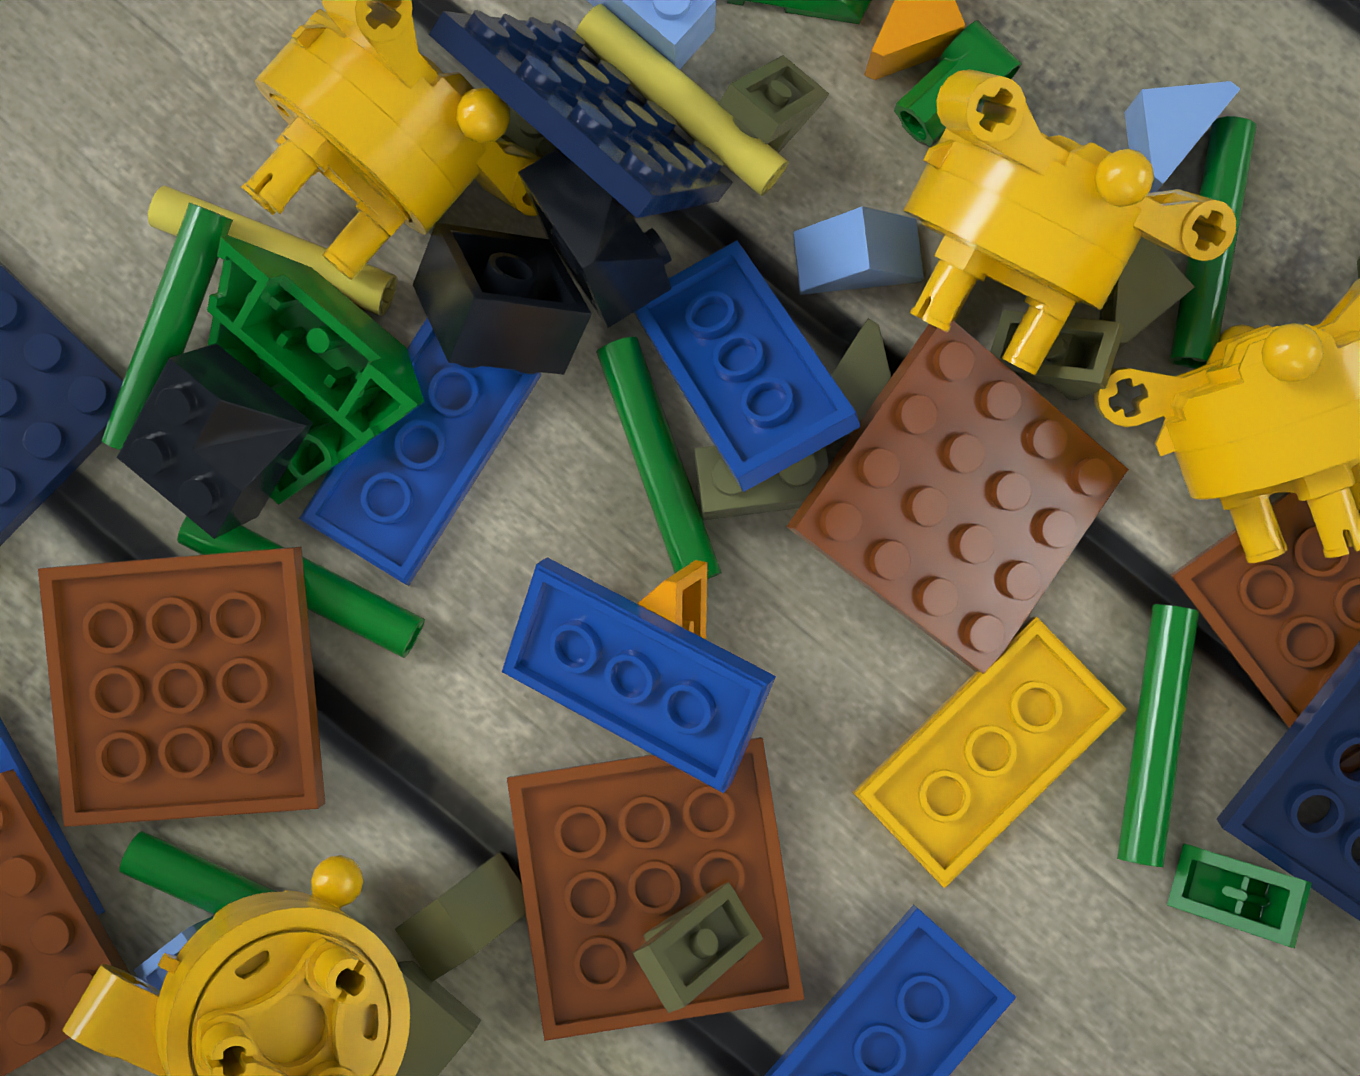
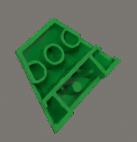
[207,235,424,504]

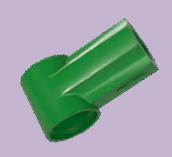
[894,20,1022,147]

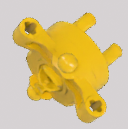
[241,0,540,280]
[903,69,1236,375]
[1093,279,1360,563]
[63,855,410,1076]

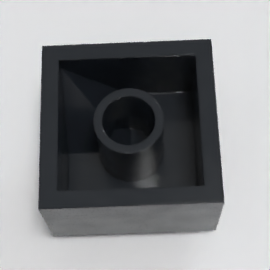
[518,148,672,328]
[413,222,592,375]
[117,343,313,539]

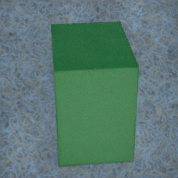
[1167,843,1312,948]

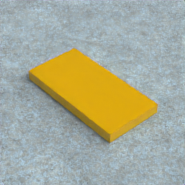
[852,617,1127,888]

